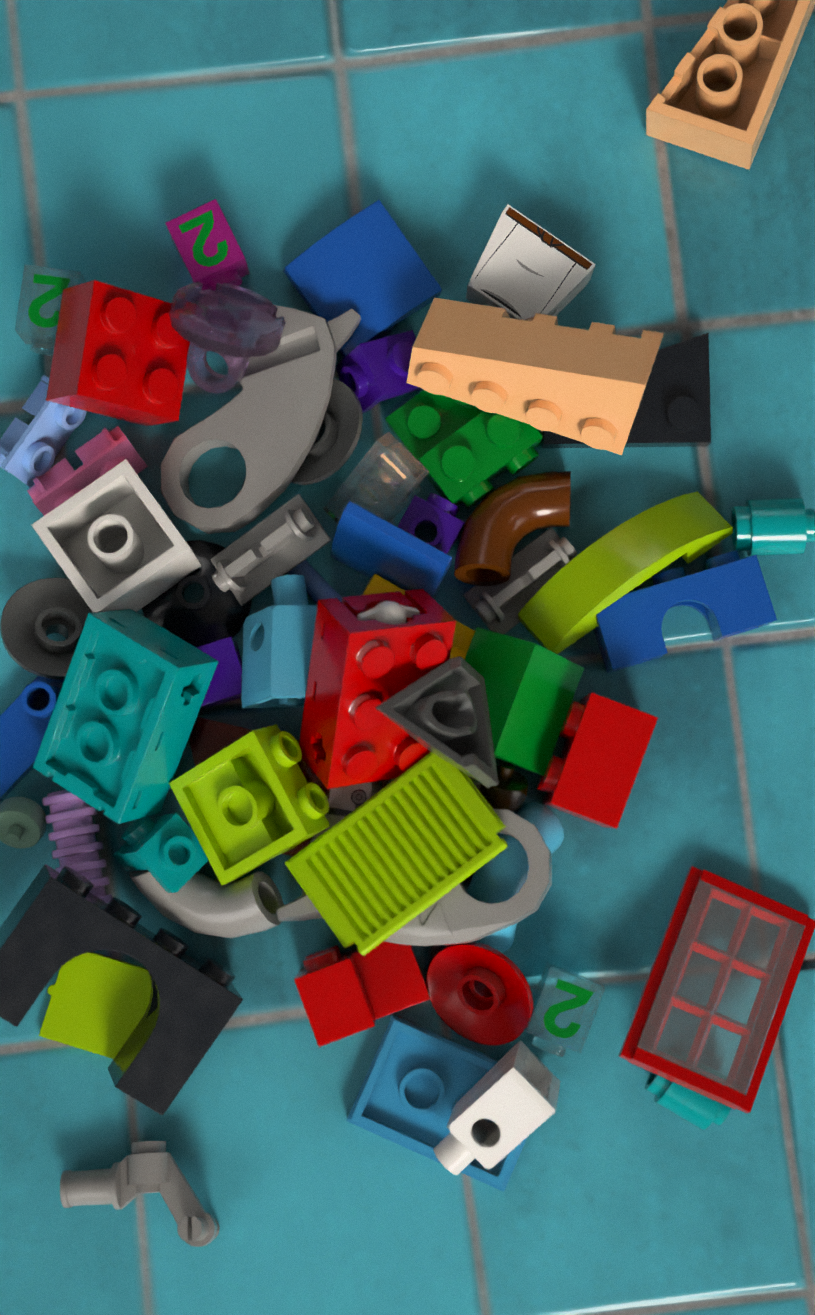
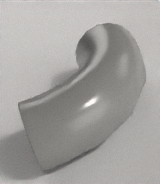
[129,870,284,938]

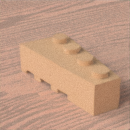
[646,0,815,170]
[406,298,664,455]

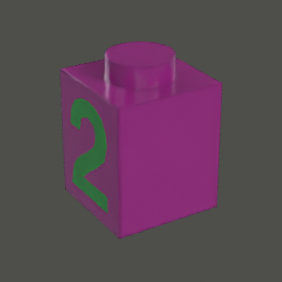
[165,199,250,298]

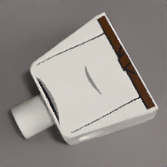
[466,204,596,320]

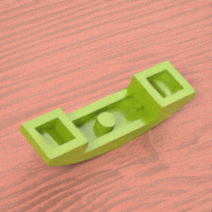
[518,491,733,654]

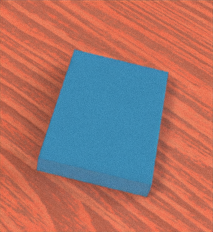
[346,1013,527,1192]

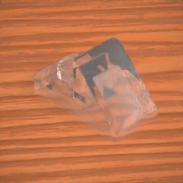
[323,432,429,524]

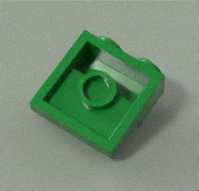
[385,390,543,509]

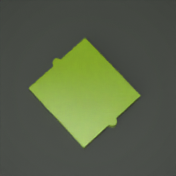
[39,951,151,1059]

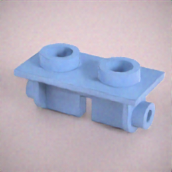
[0,375,87,488]

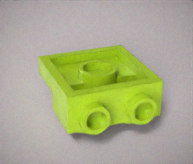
[169,724,330,885]

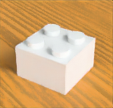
[32,459,201,613]

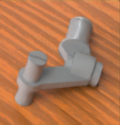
[60,1141,220,1247]

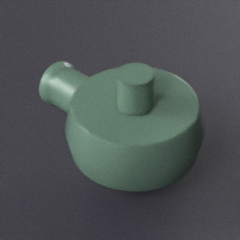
[0,797,47,849]

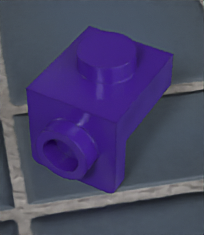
[336,330,422,414]

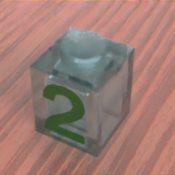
[15,264,86,356]
[525,962,605,1057]

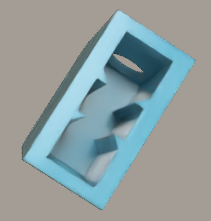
[241,575,317,708]

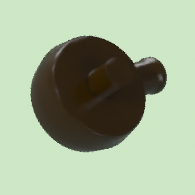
[469,762,528,811]

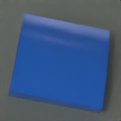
[284,200,442,358]
[331,501,452,599]

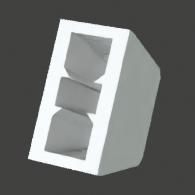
[433,1040,561,1175]

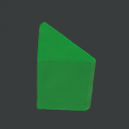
[464,627,584,776]

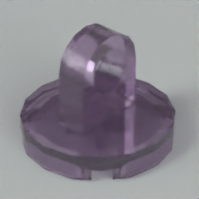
[169,282,286,394]

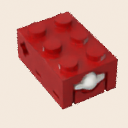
[299,589,456,789]

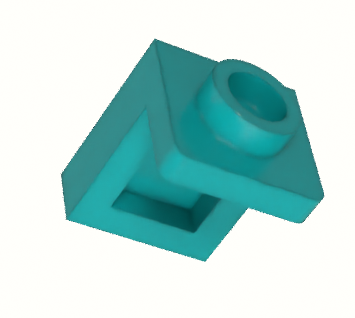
[112,813,208,893]

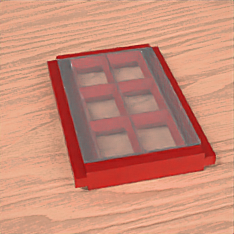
[618,866,815,1114]

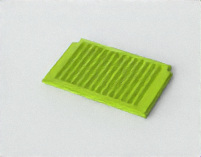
[285,752,508,956]

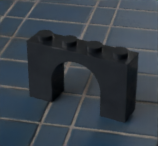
[0,864,243,1116]

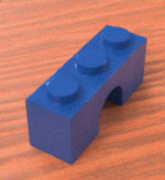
[593,550,777,673]

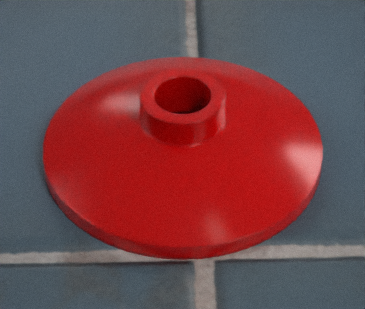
[426,942,533,1045]

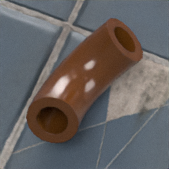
[454,471,571,586]

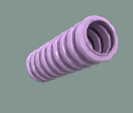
[42,790,112,904]

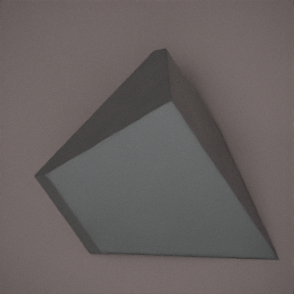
[375,656,498,787]

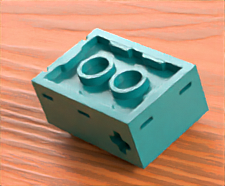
[33,609,219,824]

